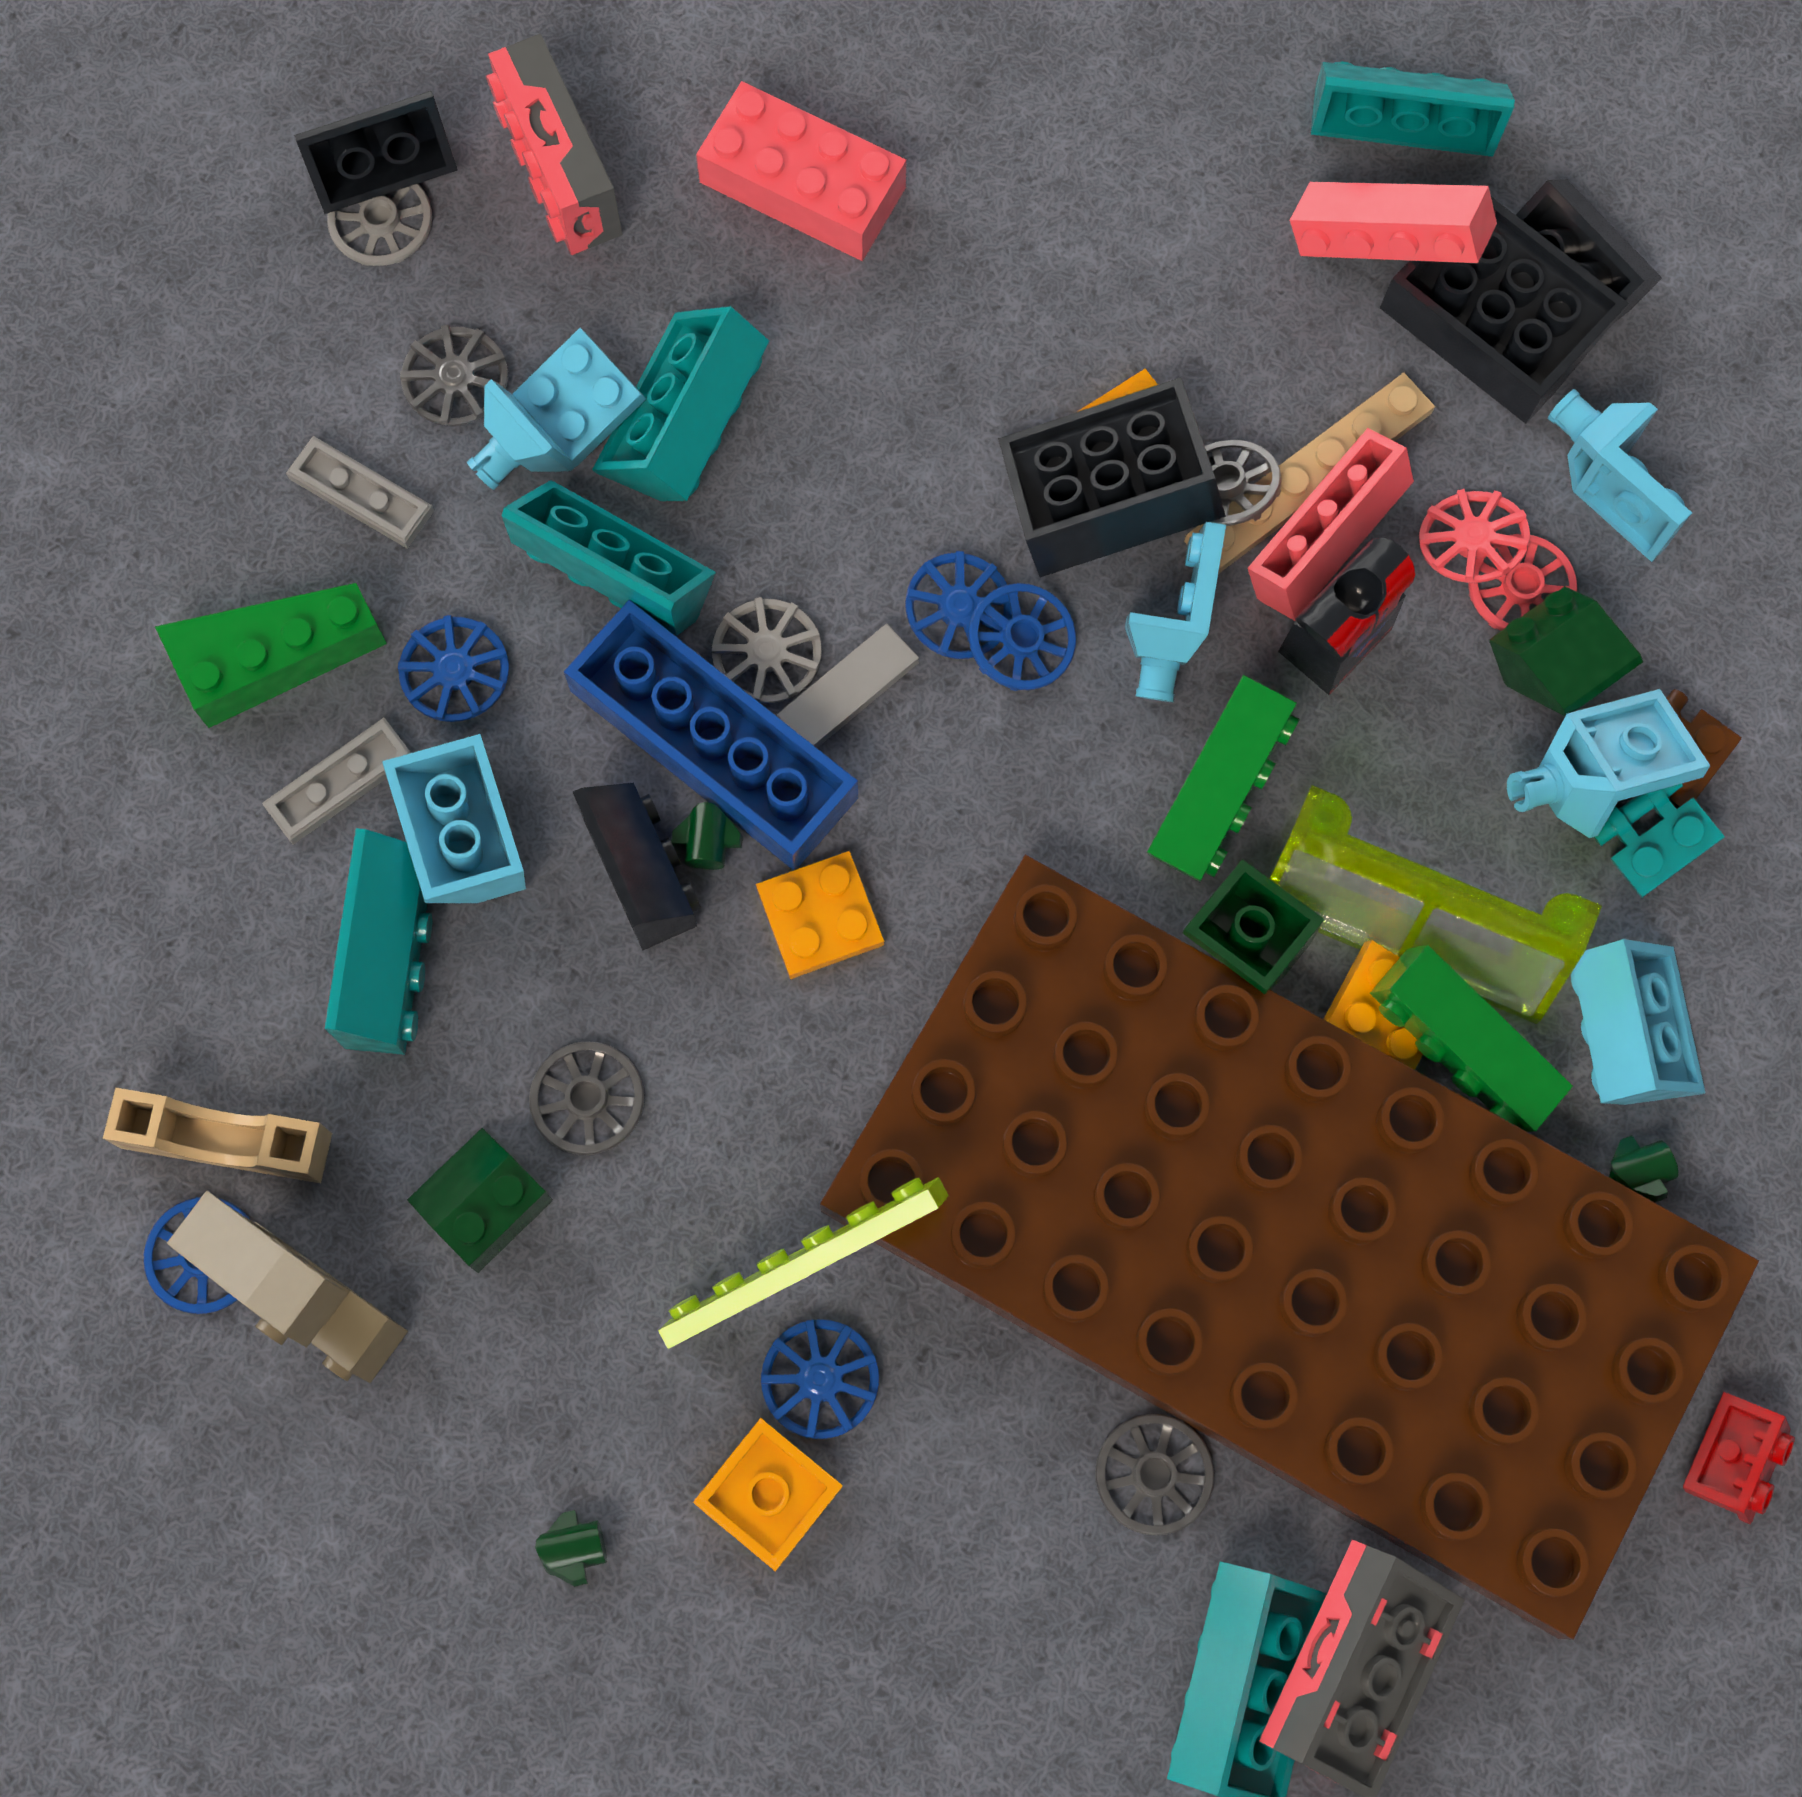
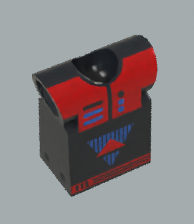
[1278,537,1416,695]

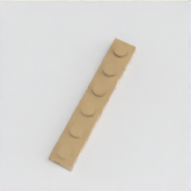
[1184,373,1435,574]

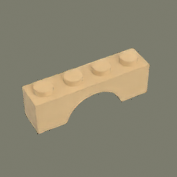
[103,1088,332,1183]

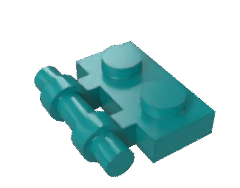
[1593,784,1725,899]

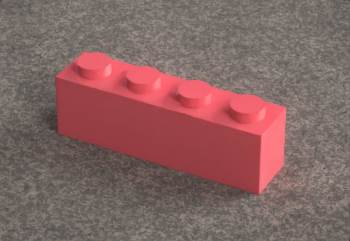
[1290,182,1497,263]
[1247,428,1414,621]

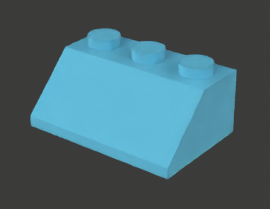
[382,734,526,903]
[1570,939,1705,1105]

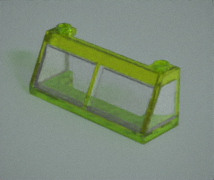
[1269,785,1602,1024]

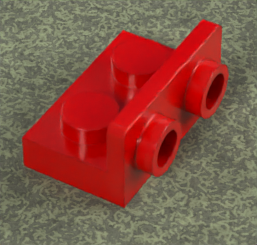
[1683,1392,1795,1524]

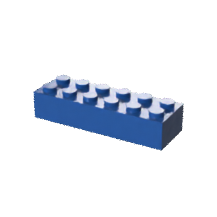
[564,600,858,871]

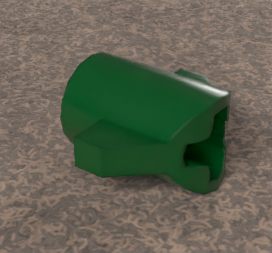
[671,802,743,870]
[1609,1135,1678,1203]
[535,1510,607,1587]

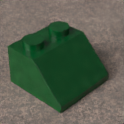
[1489,586,1643,716]
[1182,859,1325,994]
[407,1128,553,1273]

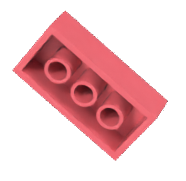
[696,81,906,261]

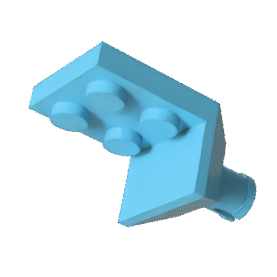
[467,328,646,490]
[1547,389,1692,562]
[1125,522,1226,702]
[1507,689,1710,838]

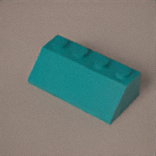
[1311,61,1515,157]
[592,306,770,501]
[501,480,716,636]
[325,828,433,1055]
[1167,1561,1327,1797]

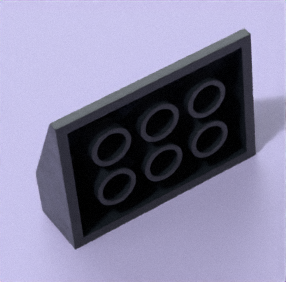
[1380,196,1629,424]
[998,377,1226,578]

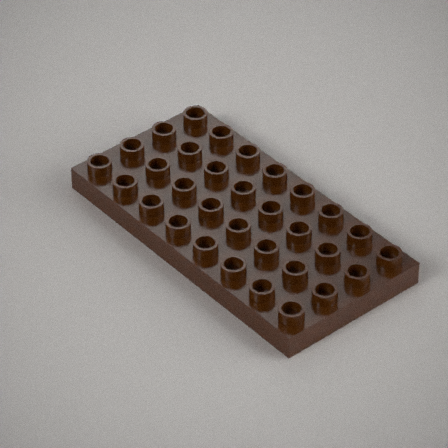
[820,854,1759,1640]

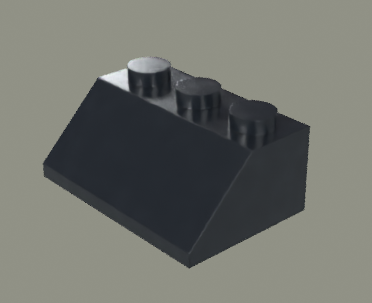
[294,91,458,214]
[1516,179,1662,323]
[573,782,701,951]

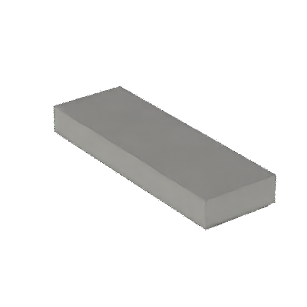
[286,436,434,549]
[776,623,919,748]
[262,718,411,845]

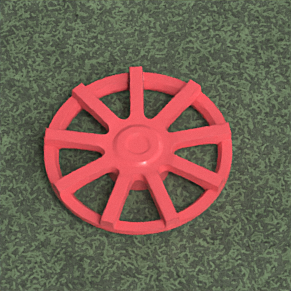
[1419,489,1530,583]
[1468,534,1578,631]

